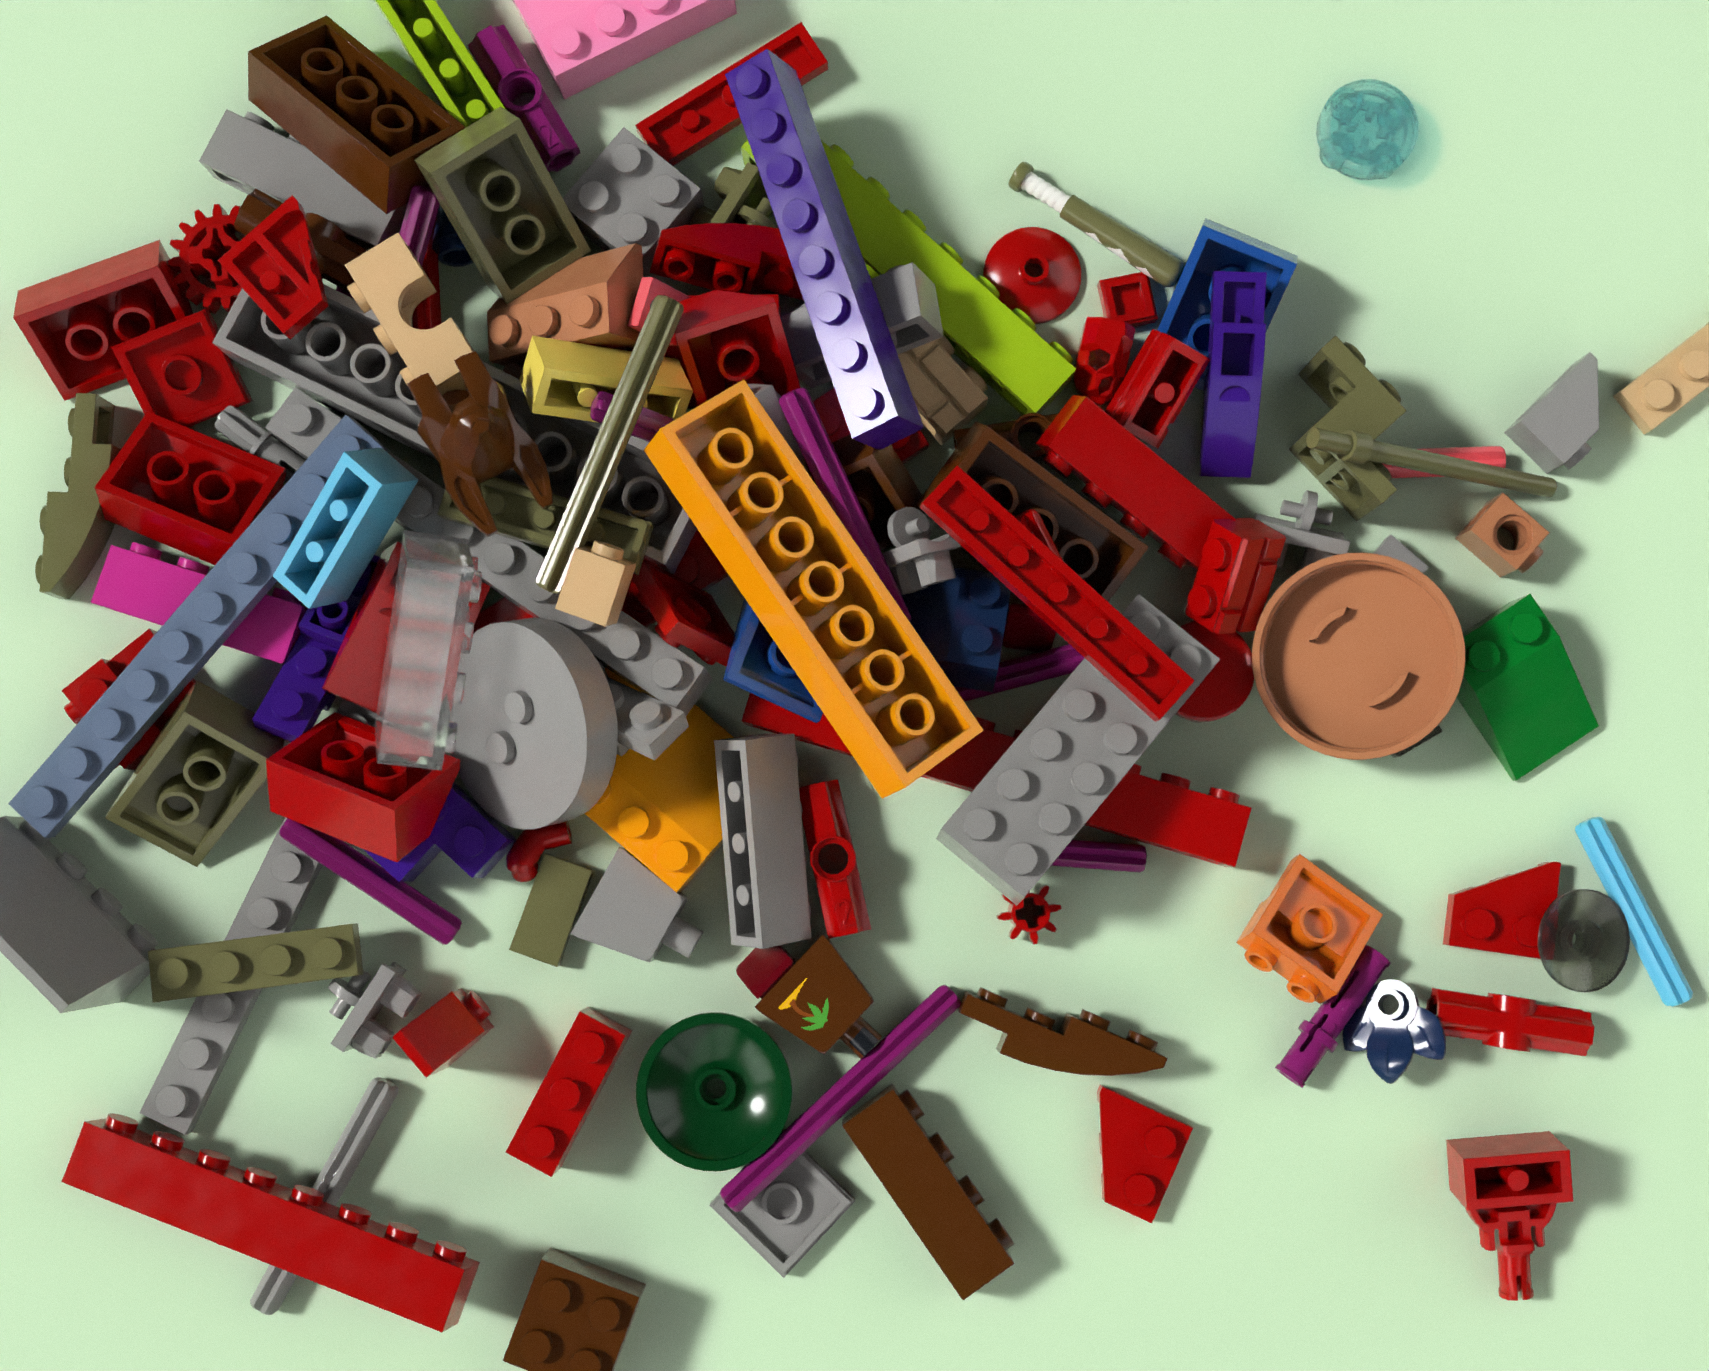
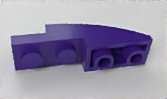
[1199,271,1267,478]
[252,555,380,742]

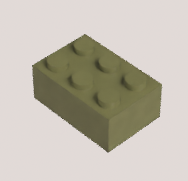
[414,106,591,304]

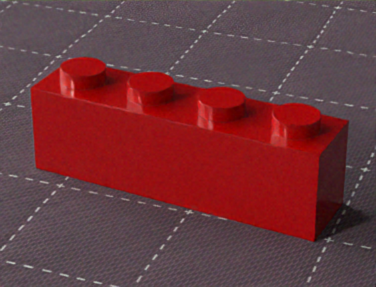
[1035,395,1235,570]

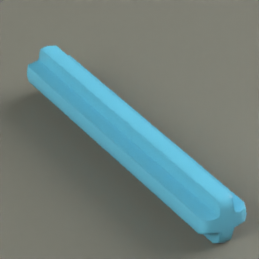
[1575,817,1693,1007]

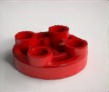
[1176,621,1254,723]

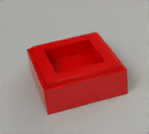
[1097,272,1158,327]

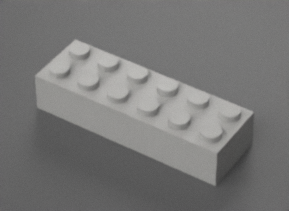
[936,594,1220,906]

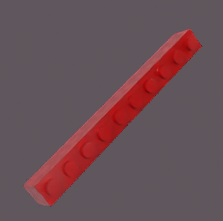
[741,693,1252,867]

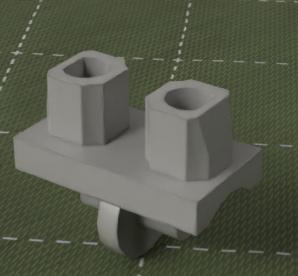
[1254,490,1350,570]
[882,507,961,595]
[328,962,422,1059]

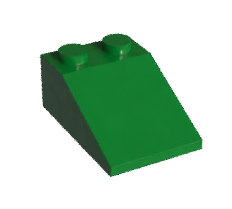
[1457,594,1599,781]

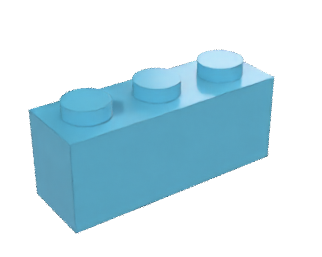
[273,448,419,609]

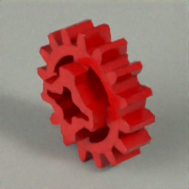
[168,204,242,314]

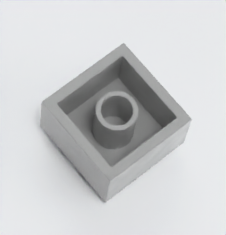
[563,127,705,277]

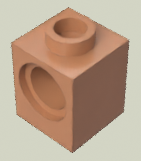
[1455,493,1550,577]

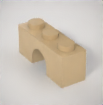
[345,233,474,395]

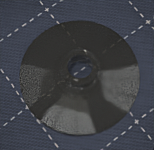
[1538,889,1630,992]

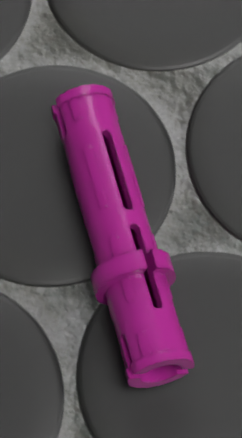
[1275,945,1391,1088]

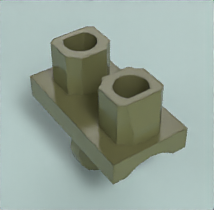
[689,163,777,228]

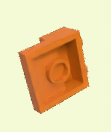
[1236,854,1383,1004]

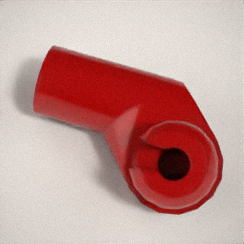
[506,821,573,882]

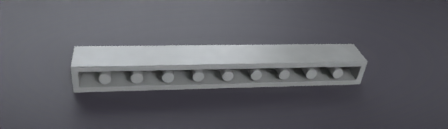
[265,387,712,716]

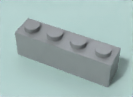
[199,109,408,250]
[714,733,812,949]

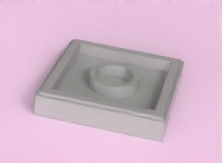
[709,1129,855,1278]

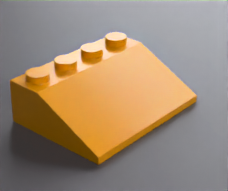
[584,668,734,893]

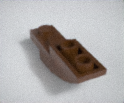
[957,987,1168,1076]

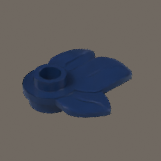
[1342,979,1446,1084]

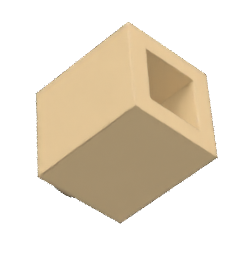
[555,540,636,627]

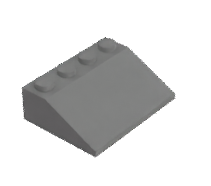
[0,816,158,1013]

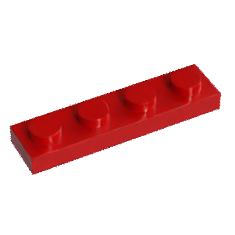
[635,22,828,166]

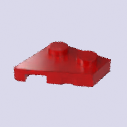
[217,195,329,340]
[1443,862,1561,960]
[1097,1085,1193,1223]

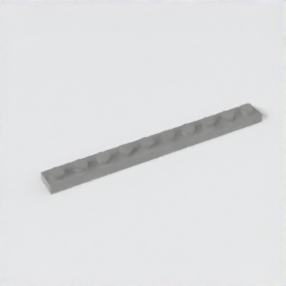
[139,699,393,1135]

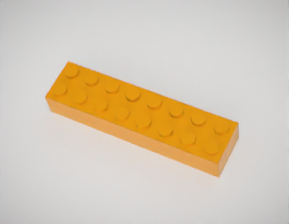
[644,379,984,799]

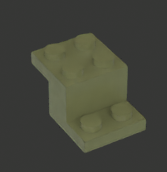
[1289,335,1407,522]

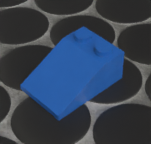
[1157,218,1298,391]
[723,598,823,723]

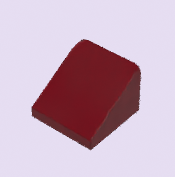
[1002,603,1056,652]
[736,945,795,999]

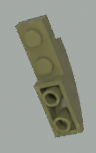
[35,393,121,599]

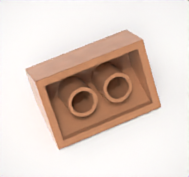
[487,243,644,366]

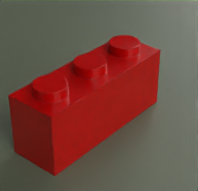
[505,1007,633,1177]

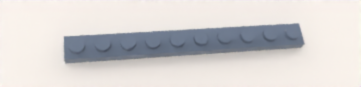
[8,415,390,838]

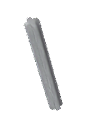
[250,1077,399,1315]

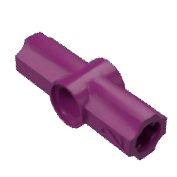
[467,24,580,172]

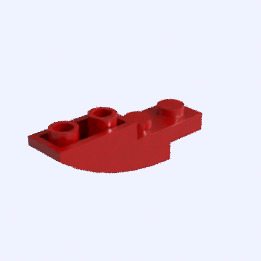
[650,223,804,301]

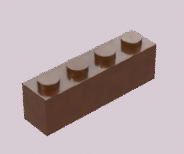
[842,1084,1015,1300]

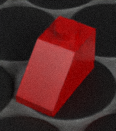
[392,988,494,1078]

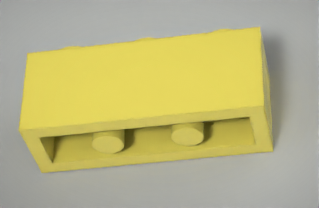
[519,335,693,423]

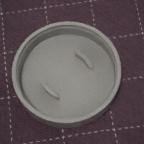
[444,617,618,830]

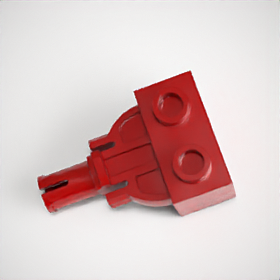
[1446,1131,1573,1301]

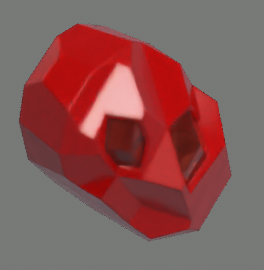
[1073,317,1136,406]

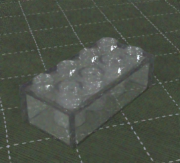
[374,530,482,770]

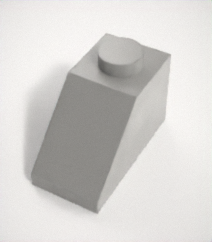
[1504,352,1599,474]

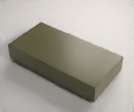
[509,854,594,967]

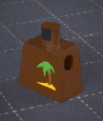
[755,933,882,1059]

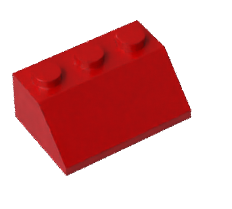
[13,240,194,401]
[674,290,801,437]
[94,411,287,565]
[266,712,460,862]

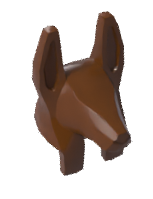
[407,351,553,537]

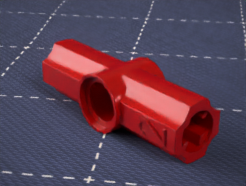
[799,779,872,939]
[1426,988,1594,1056]

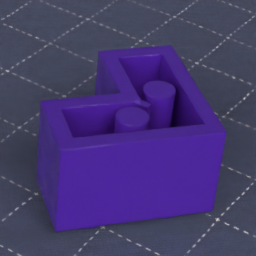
[363,782,517,882]

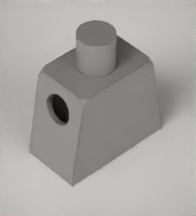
[570,847,703,962]

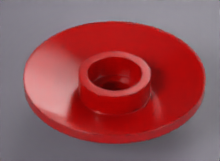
[983,227,1081,324]

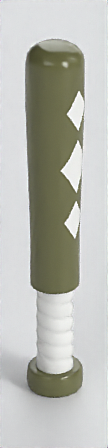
[1008,162,1184,287]

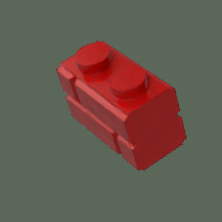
[1105,329,1210,449]
[1185,518,1286,634]

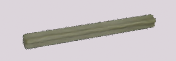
[536,295,684,595]

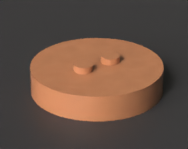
[1252,552,1466,760]

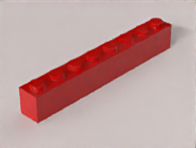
[61,1113,480,1332]

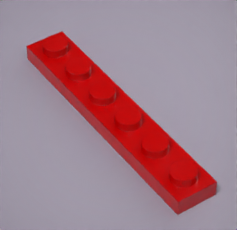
[920,465,1195,722]

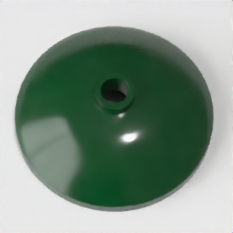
[636,1012,792,1172]

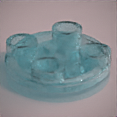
[1316,79,1419,180]

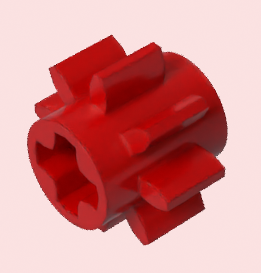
[996,885,1062,944]

